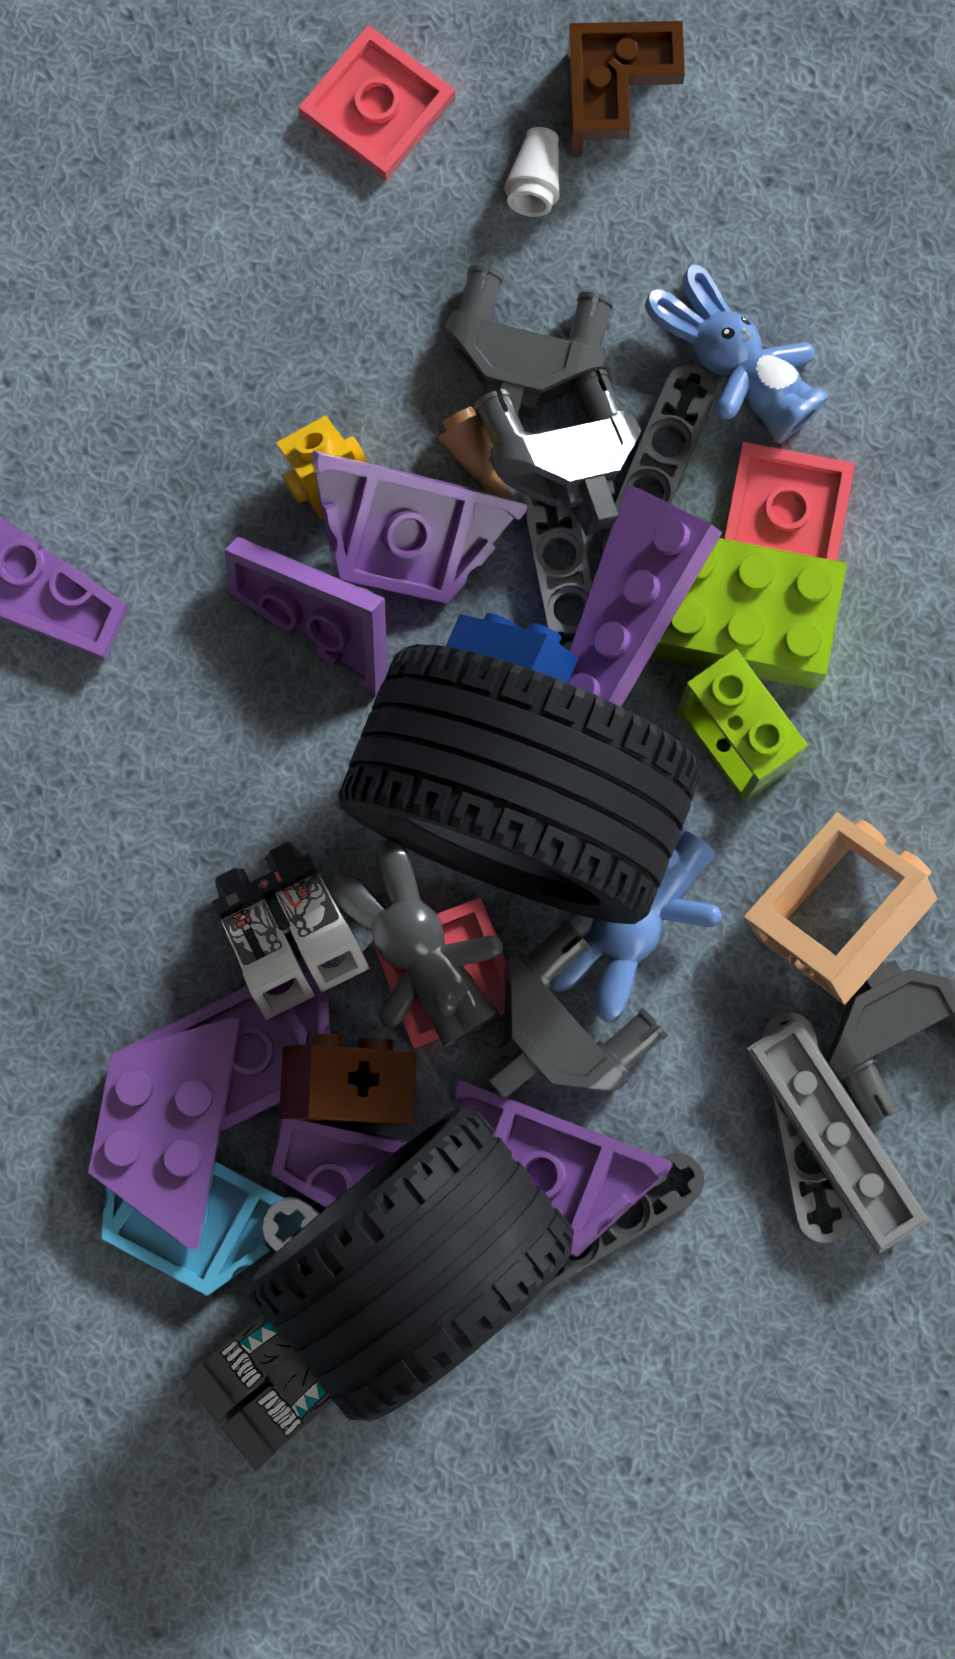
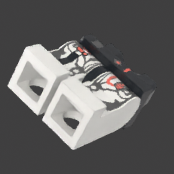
[212,842,370,1020]

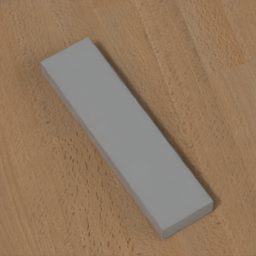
[744,1016,929,1254]

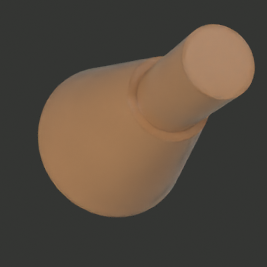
[437,406,513,498]

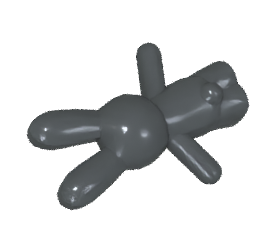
[329,840,503,1047]

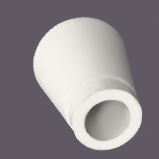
[504,127,559,217]

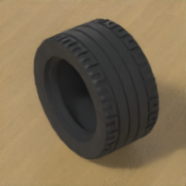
[338,644,701,924]

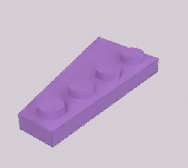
[568,483,722,707]
[0,516,129,661]

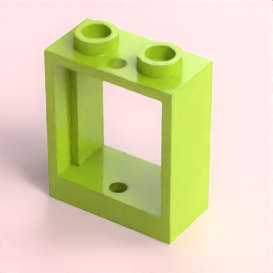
[676,649,808,803]

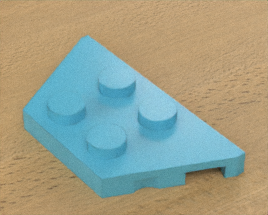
[102,1161,304,1296]

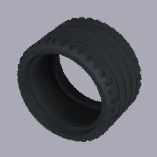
[250,1108,574,1421]

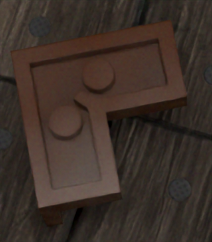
[567,21,685,157]

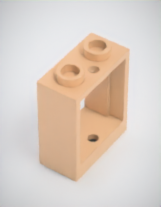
[744,812,938,1005]

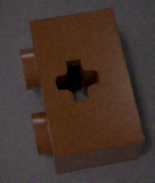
[279,1034,417,1125]

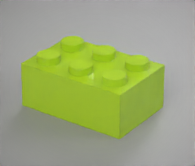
[651,538,847,689]

